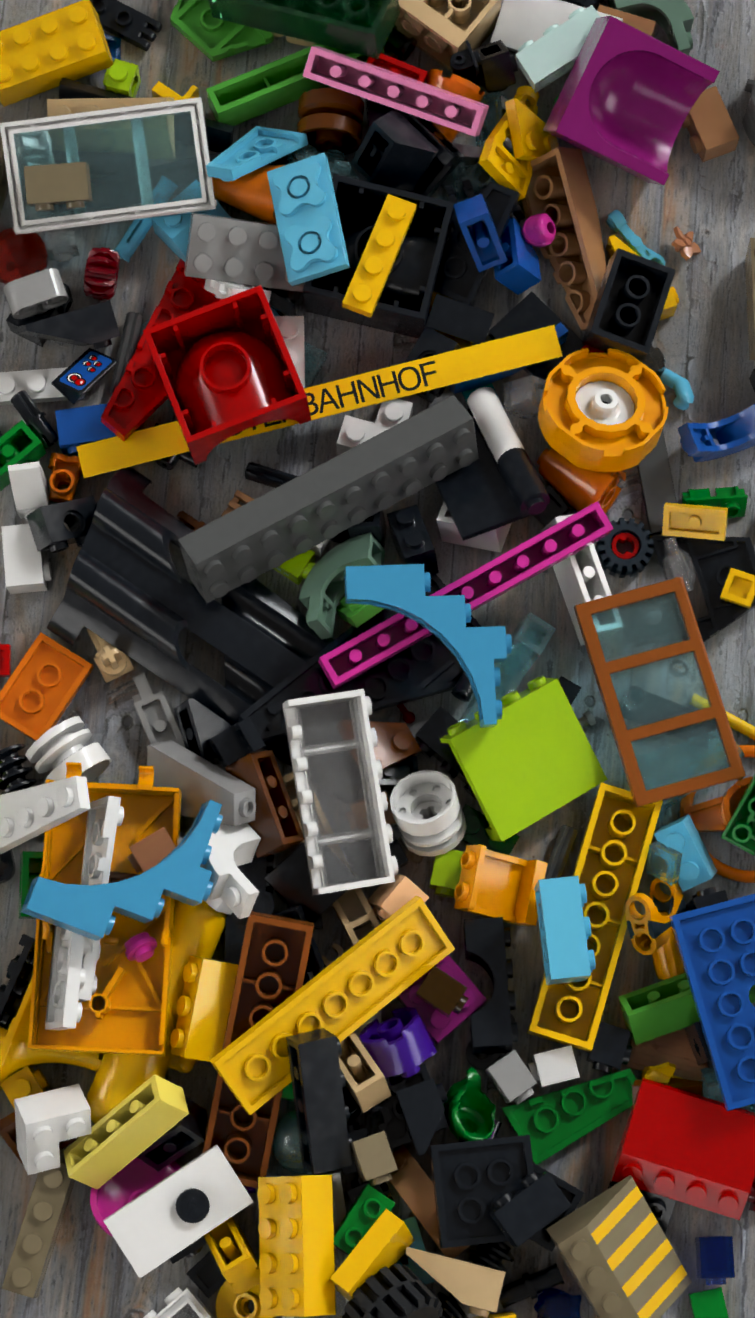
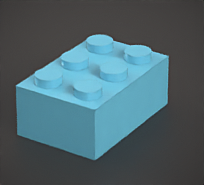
[534,875,596,985]

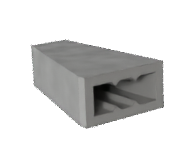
[147,740,256,826]

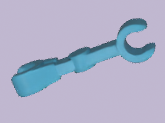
[606,210,666,266]

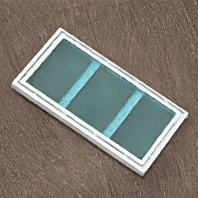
[0,97,217,235]

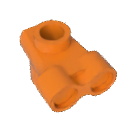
[48,453,83,503]

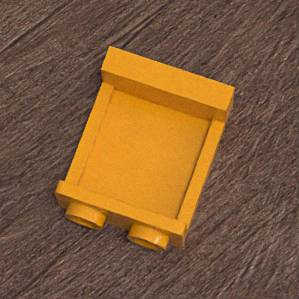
[454,844,548,926]

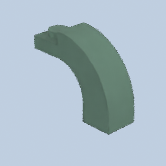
[608,0,694,55]
[299,532,385,639]

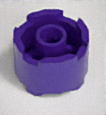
[359,1007,437,1079]

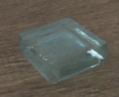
[646,841,682,885]

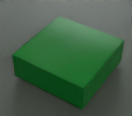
[688,1287,729,1318]

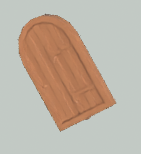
[625,1029,711,1081]

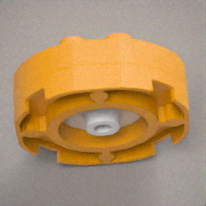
[538,348,668,472]

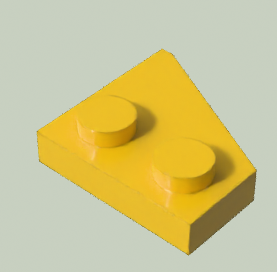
[505,98,559,161]

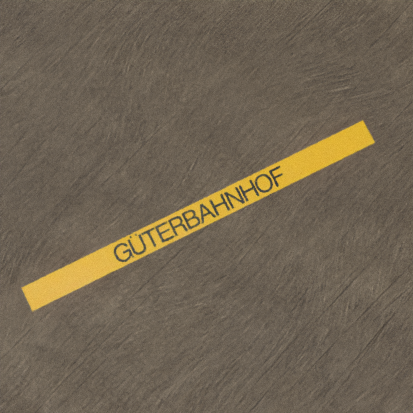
[76,325,563,478]

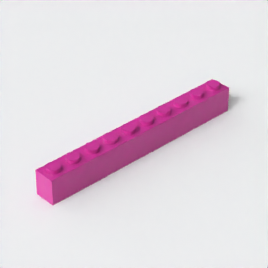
[318,501,614,689]

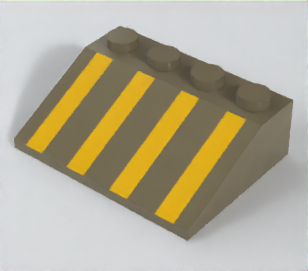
[546,1175,692,1318]

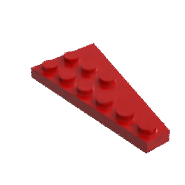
[101,258,222,441]

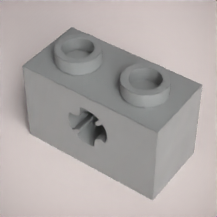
[484,1050,537,1105]

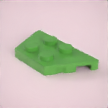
[170,0,274,62]

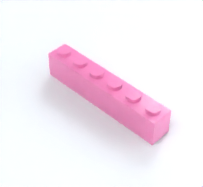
[303,46,489,137]

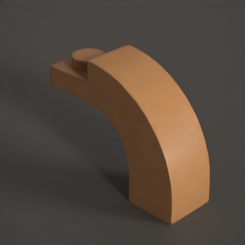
[389,1145,470,1259]

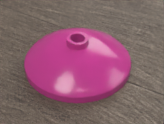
[90,1157,181,1237]

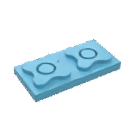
[267,152,350,286]

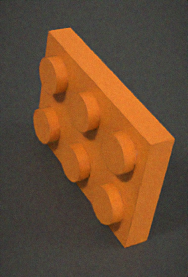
[0,632,94,741]

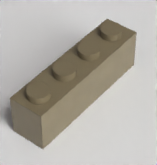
[1,1161,75,1298]

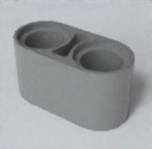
[3,268,68,319]

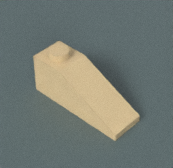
[405,1247,506,1318]

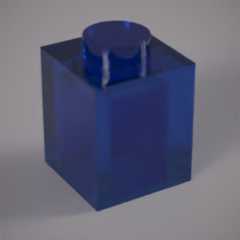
[695,1236,735,1285]

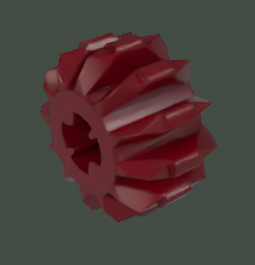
[83,247,120,300]

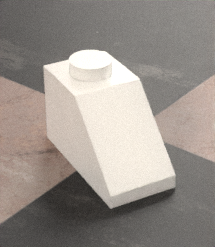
[8,461,50,521]

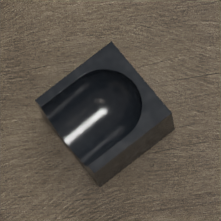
[303,174,454,339]

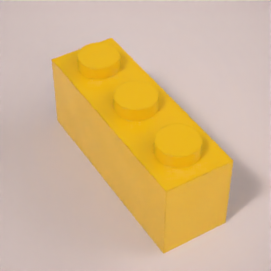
[170,955,239,1062]

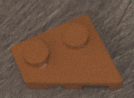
[336,720,421,771]

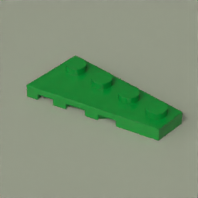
[501,1068,636,1165]

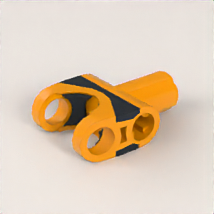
[625,875,687,980]

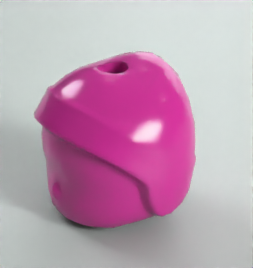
[522,213,556,247]

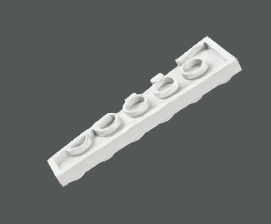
[0,776,91,855]

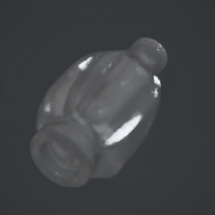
[662,537,696,592]

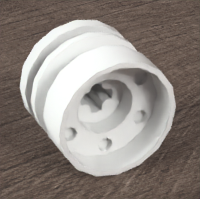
[25,716,112,782]
[390,770,467,857]

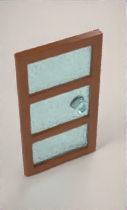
[574,577,746,808]

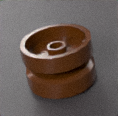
[297,88,364,156]

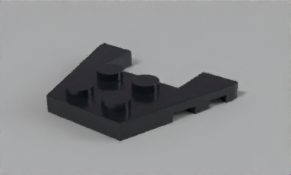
[651,535,755,642]

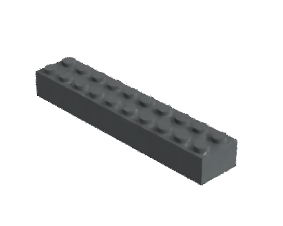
[178,395,479,603]

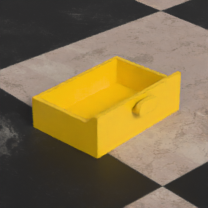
[330,1208,414,1301]

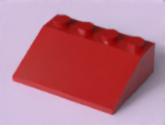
[612,1078,755,1220]

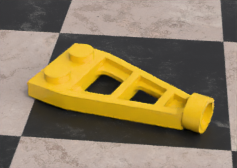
[478,85,539,201]

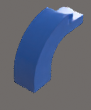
[677,404,755,462]

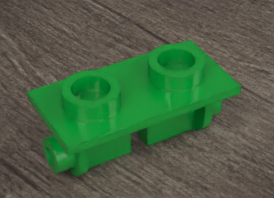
[681,486,748,518]

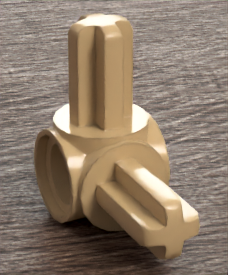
[87,628,134,683]

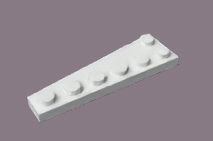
[79,796,124,1002]

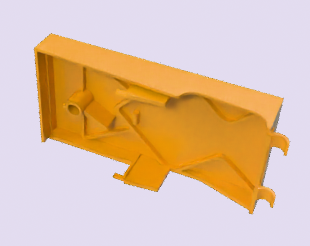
[28,762,182,1056]

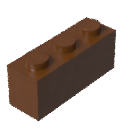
[225,750,305,858]

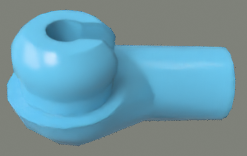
[660,368,694,411]

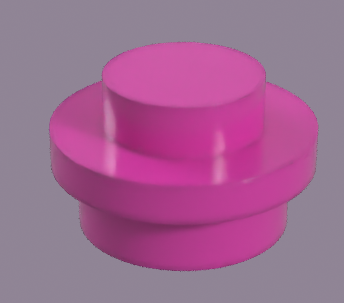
[125,932,157,962]

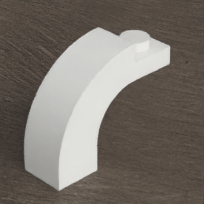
[200,823,261,919]

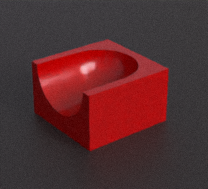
[143,285,311,465]

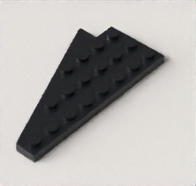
[238,574,482,742]

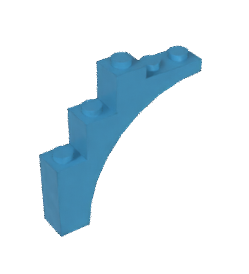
[344,564,512,728]
[21,800,223,941]

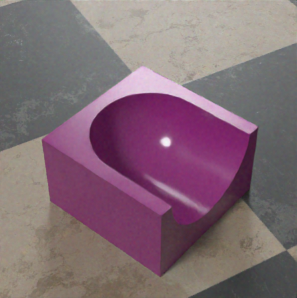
[543,16,720,185]

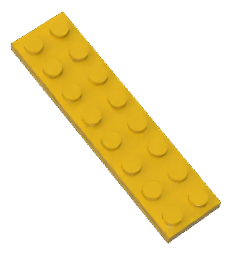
[210,896,455,1115]

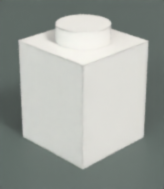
[528,1045,580,1088]

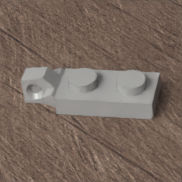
[132,673,185,747]

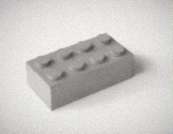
[184,212,305,292]

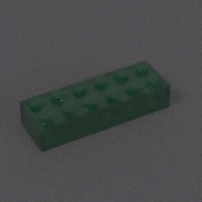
[208,0,400,59]

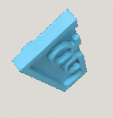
[206,126,308,182]

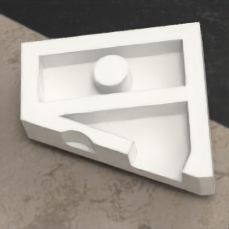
[204,279,271,303]

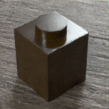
[415,965,469,1017]

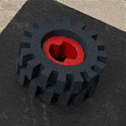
[596,518,654,578]

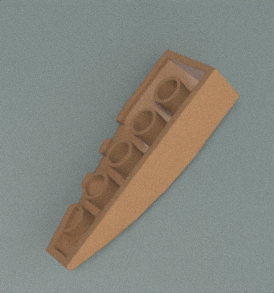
[522,147,606,331]

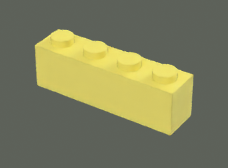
[63,1074,189,1190]

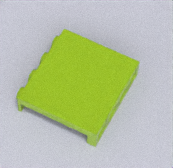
[440,675,608,842]

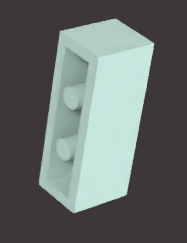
[515,5,600,93]

